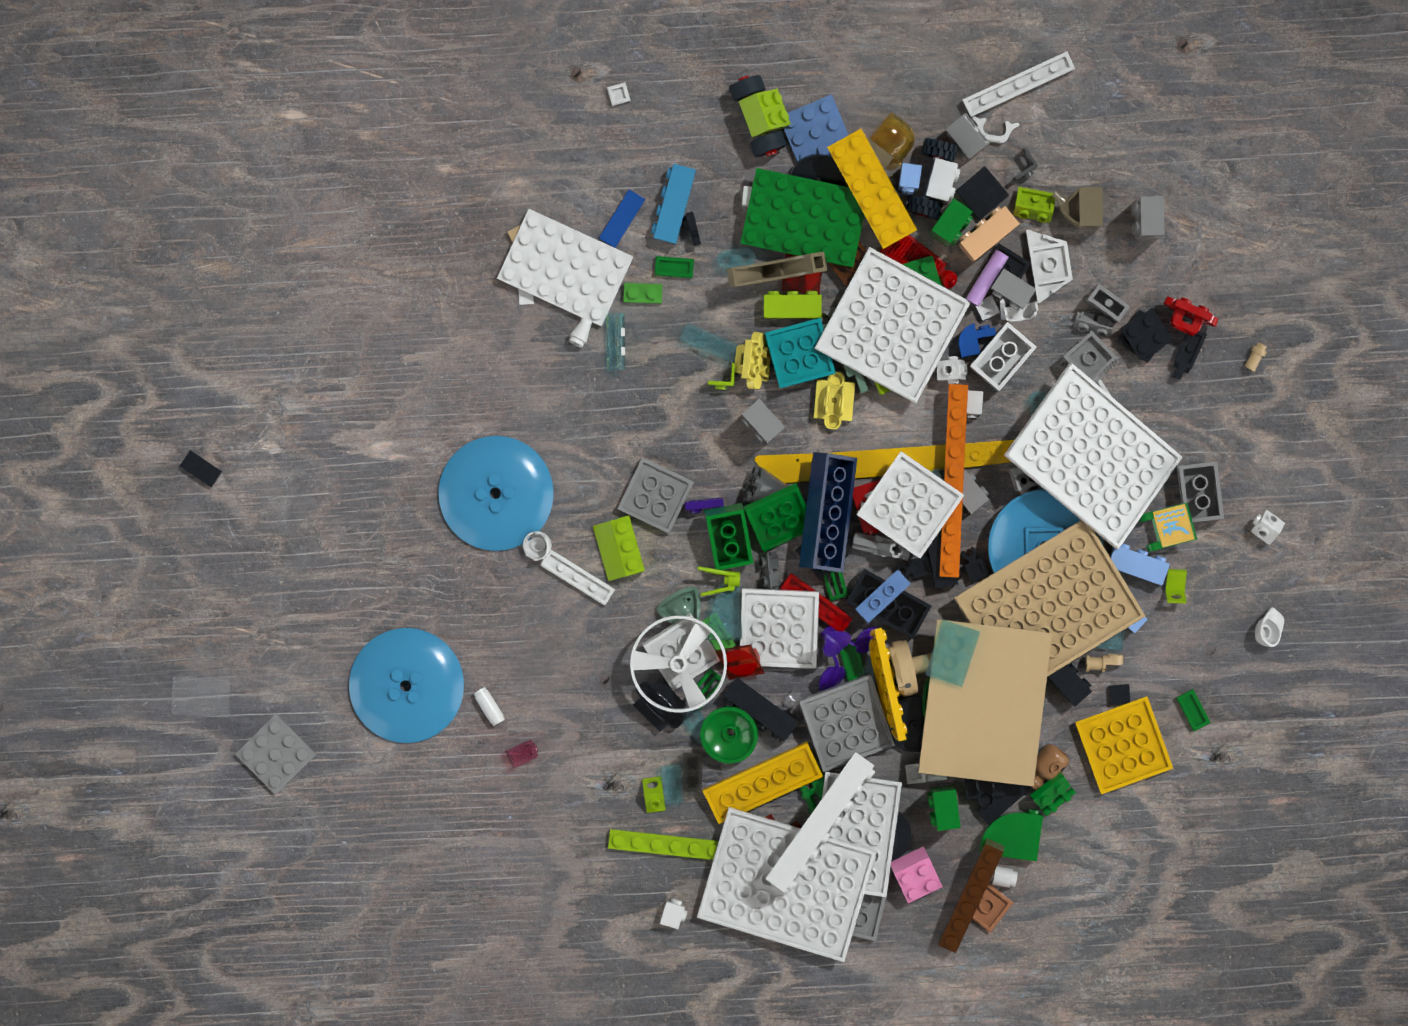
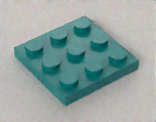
[764,318,836,389]

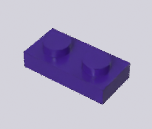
[685,497,724,513]

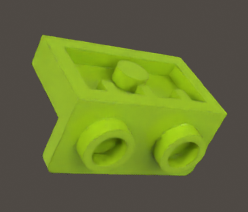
[1013,187,1055,223]

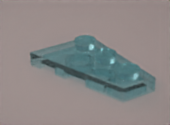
[705,582,742,640]

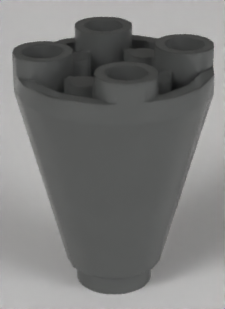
[743,466,788,504]

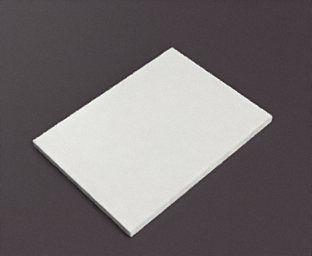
[1004,363,1183,549]
[697,807,877,962]

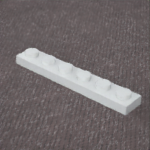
[962,52,1075,118]

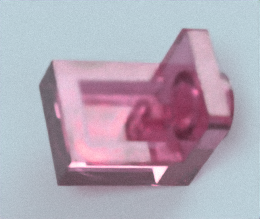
[505,740,539,768]

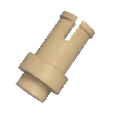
[1244,342,1267,372]

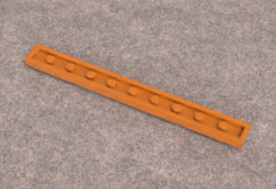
[939,384,968,577]

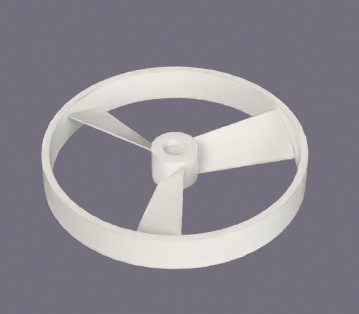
[630,615,727,712]

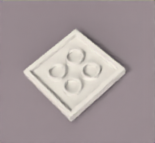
[642,613,721,691]

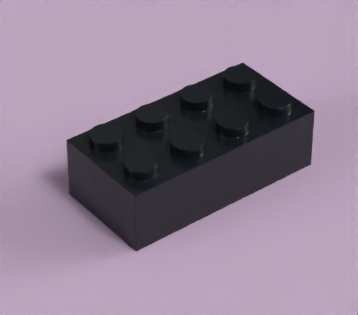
[845,568,932,639]

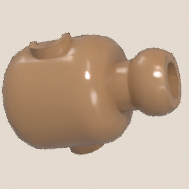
[1031,744,1069,790]

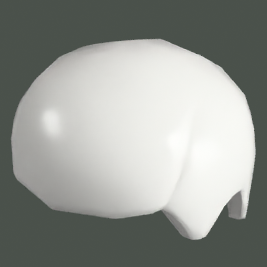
[523,531,552,561]

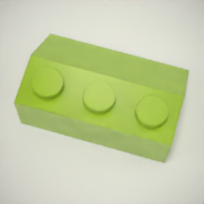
[593,515,645,581]

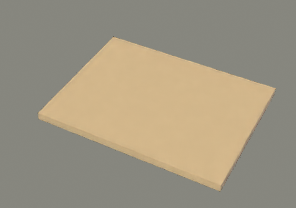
[954,520,1146,676]
[918,619,1052,786]

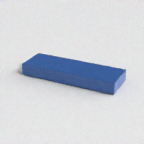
[599,189,645,248]

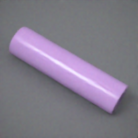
[966,250,1009,307]

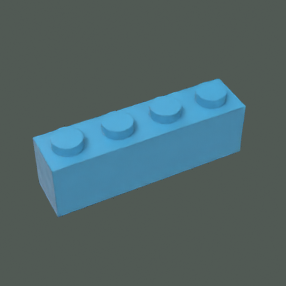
[651,164,696,245]

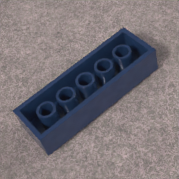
[799,452,857,573]

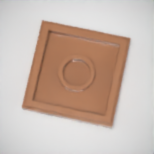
[972,883,1014,933]

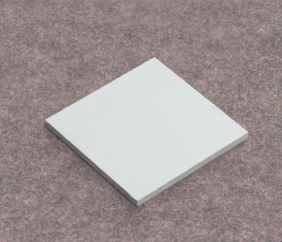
[814,247,971,404]

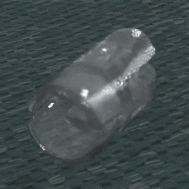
[781,690,806,723]

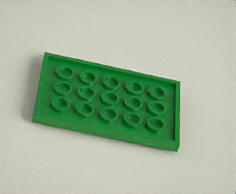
[740,168,864,267]

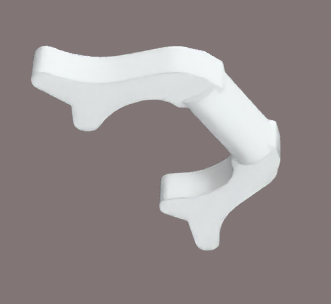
[972,116,1019,144]

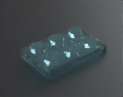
[925,619,980,687]

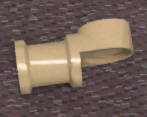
[1085,654,1124,673]

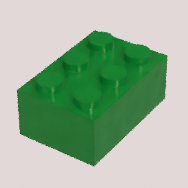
[929,199,973,247]
[704,503,754,570]
[927,786,961,831]

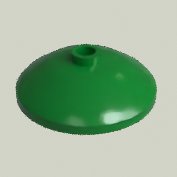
[700,706,758,764]

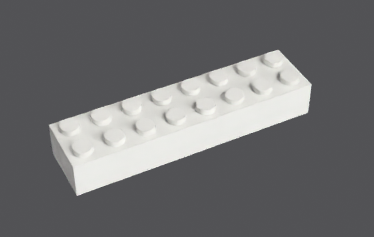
[766,752,875,893]

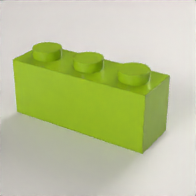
[764,291,822,319]

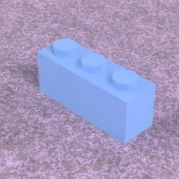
[897,163,922,196]
[1110,544,1170,586]

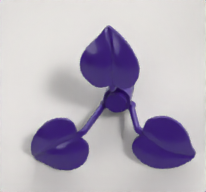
[818,626,878,691]

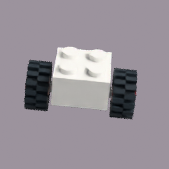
[906,138,960,220]

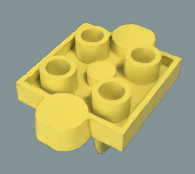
[735,332,771,389]
[814,372,855,429]

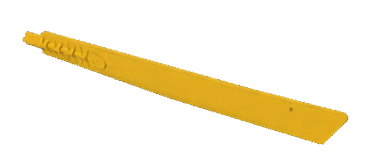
[755,440,1014,483]

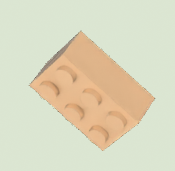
[958,206,1020,263]

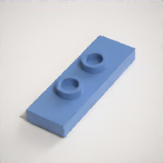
[855,570,911,623]

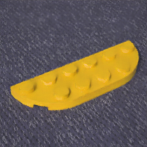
[869,628,907,741]

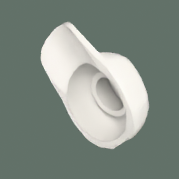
[1255,607,1284,647]

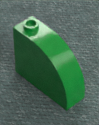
[978,809,1043,862]

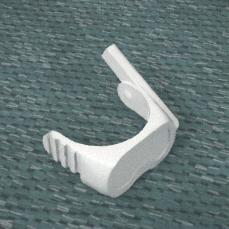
[1000,299,1038,323]

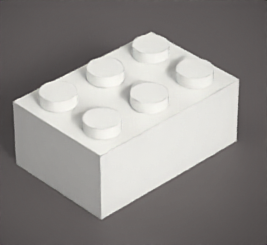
[969,322,1037,391]

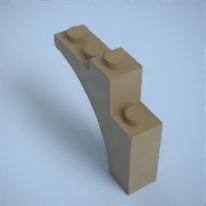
[727,252,827,288]

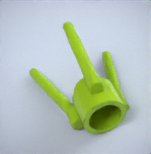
[697,566,740,596]

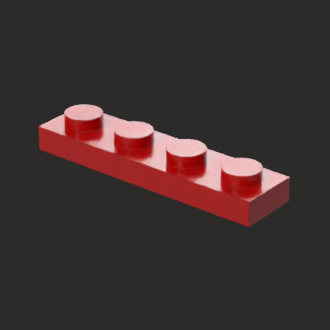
[780,572,853,631]

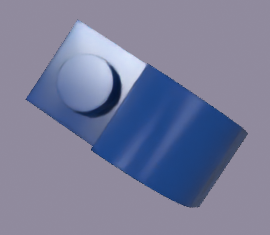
[958,323,996,358]

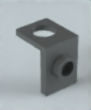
[1013,147,1038,181]

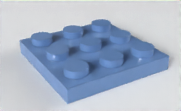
[783,94,849,161]

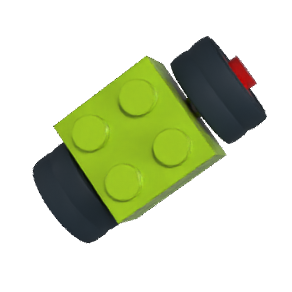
[729,75,791,157]

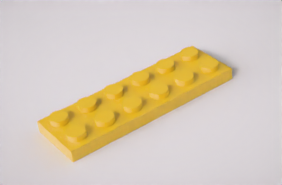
[827,128,917,249]
[702,741,823,824]

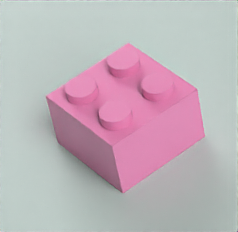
[891,846,943,903]

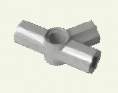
[851,532,910,560]

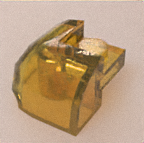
[871,112,915,165]

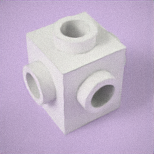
[937,356,968,384]
[1251,510,1285,545]

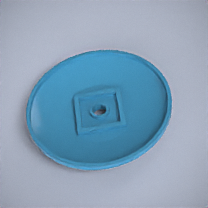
[439,436,554,551]
[988,489,1103,573]
[349,628,464,743]

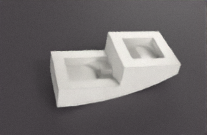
[905,763,948,784]

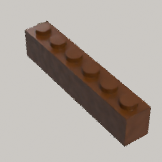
[938,838,1004,953]

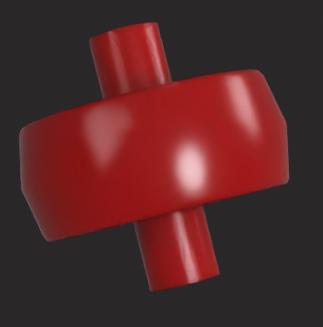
[940,270,958,290]

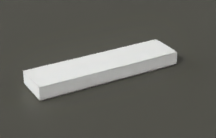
[540,550,615,605]

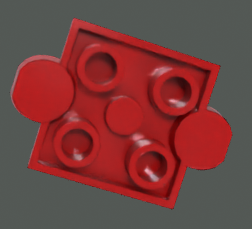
[1163,296,1218,336]

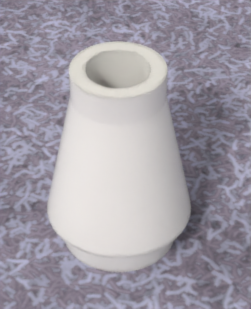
[569,318,592,348]

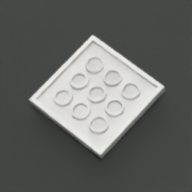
[857,451,964,558]
[740,588,819,669]

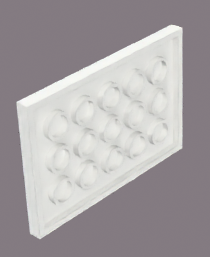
[497,209,633,327]
[822,772,902,897]

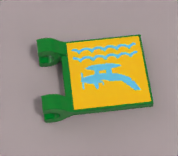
[1139,502,1197,552]

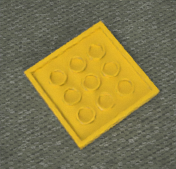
[1075,696,1174,795]

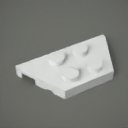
[1026,230,1073,303]

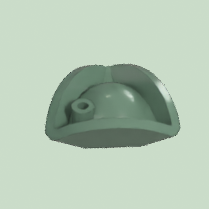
[657,587,701,624]

